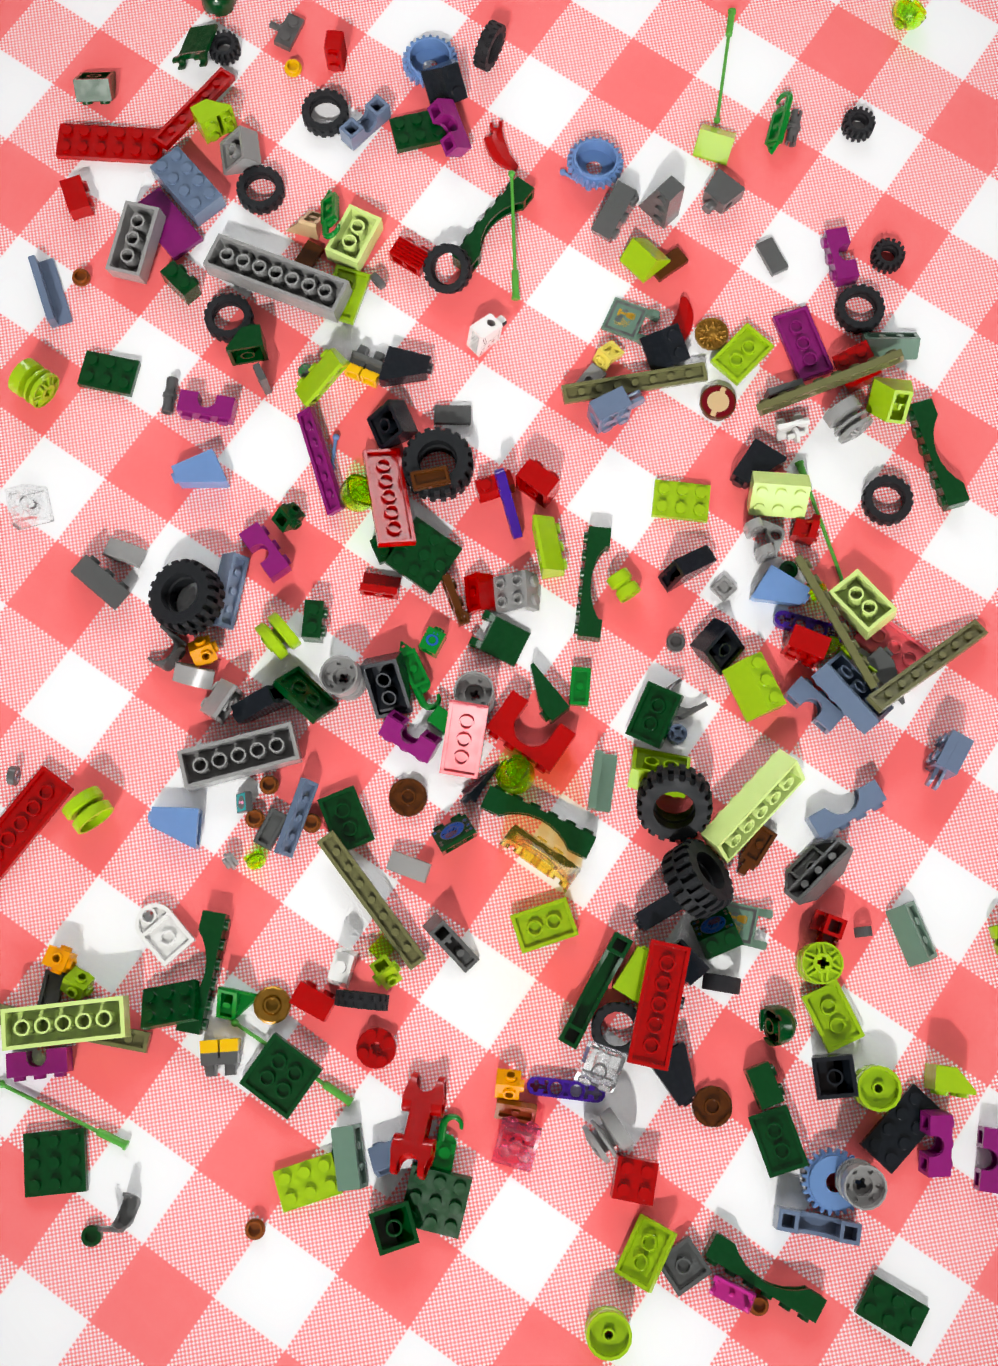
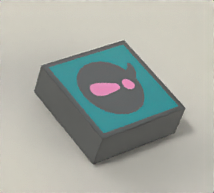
[236,791,253,814]

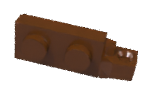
[441,574,470,627]
[736,825,778,877]

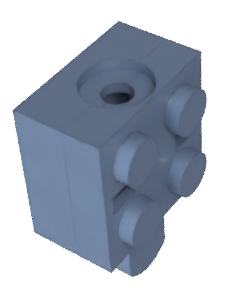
[587,386,645,434]
[924,729,974,791]

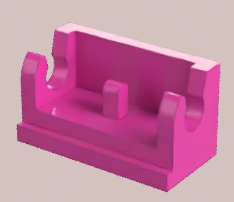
[709,1274,757,1314]

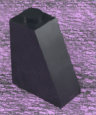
[379,346,434,387]
[729,438,787,489]
[658,545,717,593]
[230,685,291,724]
[633,893,682,932]
[651,1041,696,1107]

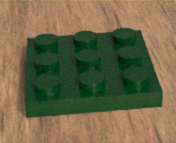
[384,516,463,595]
[239,1032,324,1119]
[23,1127,89,1198]
[404,1162,473,1239]

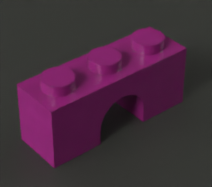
[427,98,472,157]
[820,226,860,288]
[176,389,238,426]
[239,522,292,583]
[378,710,443,763]
[6,1046,73,1082]
[918,1109,954,1178]
[973,1125,998,1194]

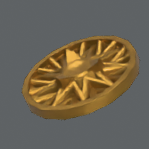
[695,318,729,350]
[253,986,291,1024]

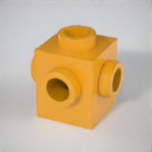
[187,635,219,667]
[41,944,78,975]
[494,1068,525,1100]

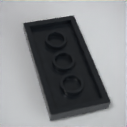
[859,1083,940,1174]

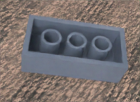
[150,146,226,227]
[811,650,894,734]

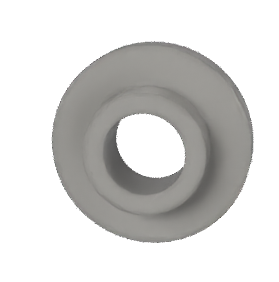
[222,852,239,870]

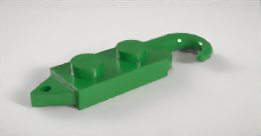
[764,91,793,155]
[321,190,340,239]
[399,641,441,710]
[432,1113,464,1172]

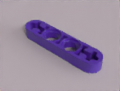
[494,468,523,539]
[773,610,842,645]
[527,1076,605,1103]

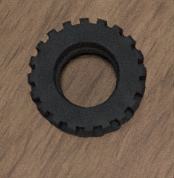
[402,427,474,502]
[148,559,225,635]
[636,763,713,842]
[661,839,734,919]

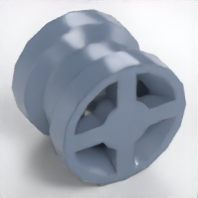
[667,724,687,745]

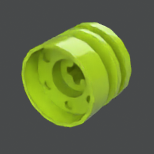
[8,358,59,408]
[795,942,844,984]

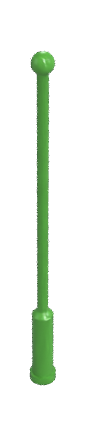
[714,8,736,124]
[508,170,520,301]
[794,460,844,583]
[231,1019,354,1107]
[0,1080,130,1151]

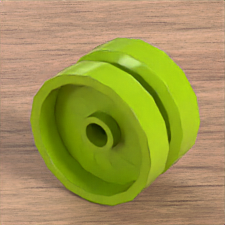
[254,612,302,660]
[62,786,114,834]
[854,1064,902,1112]
[584,1305,632,1361]

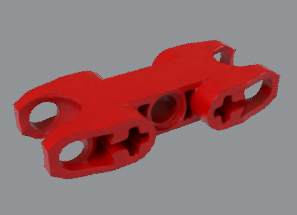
[389,1072,447,1180]

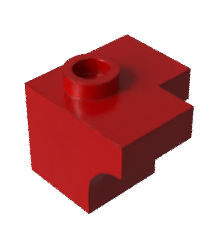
[788,513,821,547]
[809,909,848,947]

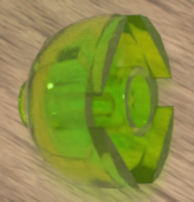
[891,0,927,31]
[339,474,371,512]
[495,754,535,794]

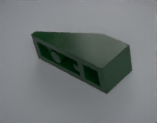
[530,663,570,724]

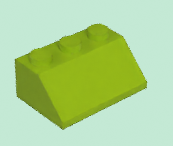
[294,348,350,407]
[532,514,567,580]
[721,652,787,723]
[627,746,691,798]

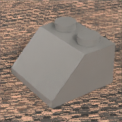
[219,125,262,176]
[200,678,244,725]

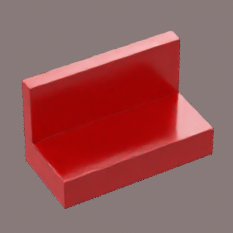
[359,572,401,600]
[464,572,496,614]

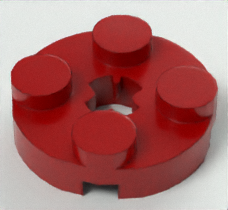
[356,1027,397,1069]

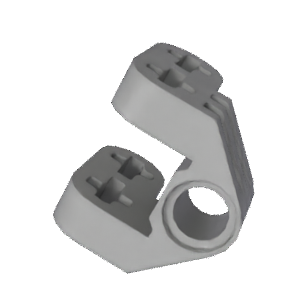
[743,517,785,564]

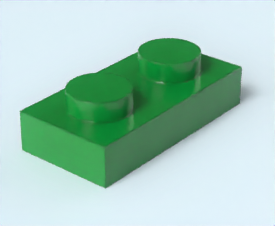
[569,667,591,707]

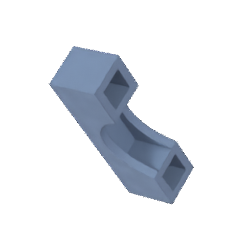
[804,779,887,840]
[772,1205,862,1246]

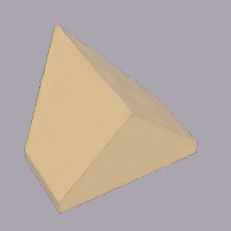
[285,210,322,240]

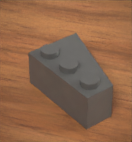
[639,175,685,229]
[591,180,639,243]
[70,555,130,610]

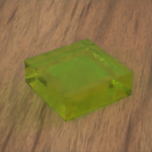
[368,935,395,959]

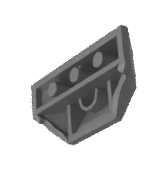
[784,837,854,905]

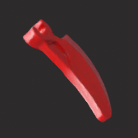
[484,121,518,171]
[671,296,694,341]

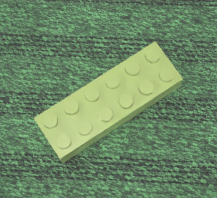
[701,748,805,864]
[0,995,131,1051]

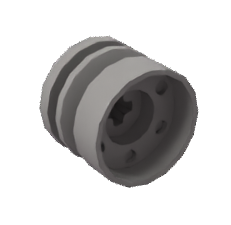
[823,395,873,444]
[319,655,367,701]
[453,671,496,714]
[582,1107,635,1164]
[834,1158,888,1211]

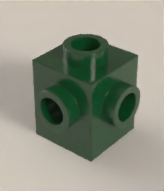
[271,502,306,533]

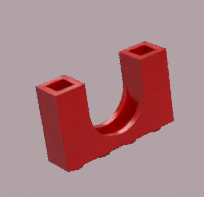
[486,690,576,774]

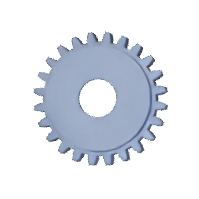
[402,34,458,88]
[567,136,624,190]
[800,1147,861,1216]

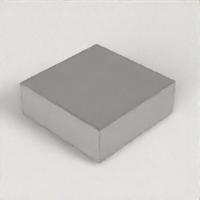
[710,575,737,602]

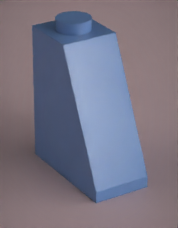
[171,449,230,489]
[749,565,811,607]
[148,806,203,849]

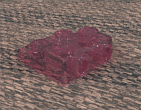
[491,1116,542,1173]

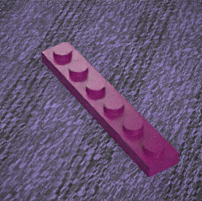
[296,406,345,516]

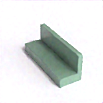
[861,332,921,360]
[587,750,617,813]
[886,900,938,967]
[331,1123,369,1192]

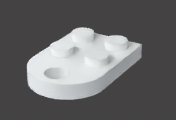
[135,903,196,967]

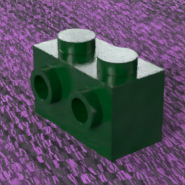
[160,260,202,306]
[301,600,329,643]

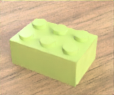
[325,204,383,271]
[747,471,811,519]
[828,569,897,640]

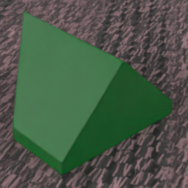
[216,986,257,1021]

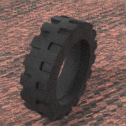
[473,19,506,72]
[301,88,349,138]
[236,165,285,215]
[423,243,473,294]
[834,284,885,335]
[204,293,254,343]
[861,474,914,526]
[334,989,390,1011]
[591,1002,636,1057]

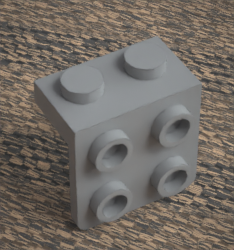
[493,570,540,614]

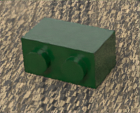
[743,1061,785,1110]

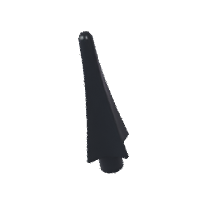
[460,764,499,805]

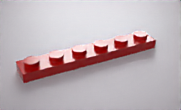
[153,67,236,151]

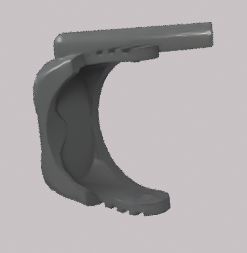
[147,625,187,671]
[666,679,708,720]
[98,1192,141,1233]

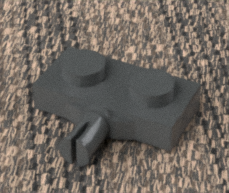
[269,13,305,52]

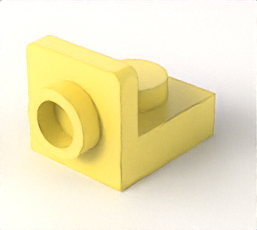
[592,340,625,371]

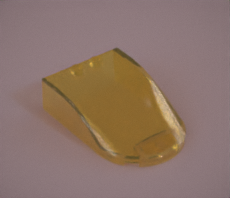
[499,824,582,896]

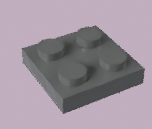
[662,1235,713,1297]

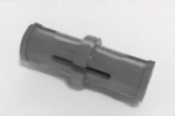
[785,109,803,147]
[161,376,179,415]

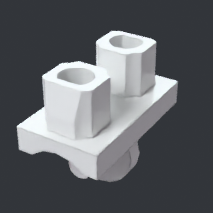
[775,413,810,444]

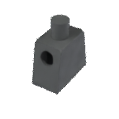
[702,168,745,214]

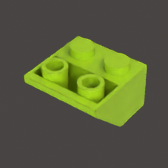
[190,99,238,144]
[866,376,914,424]
[923,1063,977,1099]

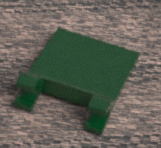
[172,24,219,70]
[468,610,531,667]

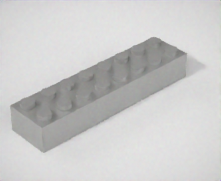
[203,233,353,323]

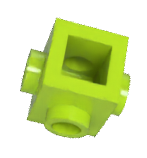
[369,954,403,991]
[60,965,95,1001]

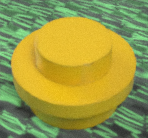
[284,59,302,77]

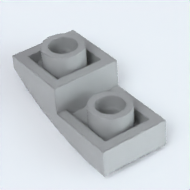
[102,538,147,569]
[172,662,215,690]
[386,850,432,883]

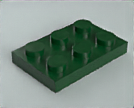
[389,110,447,154]
[77,350,141,397]
[272,666,339,724]
[625,681,684,750]
[317,785,375,851]
[140,979,200,1030]
[748,1104,809,1178]
[854,1274,930,1347]

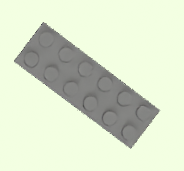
[177,721,303,792]

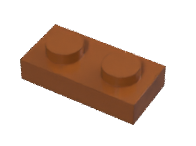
[494,1098,537,1125]

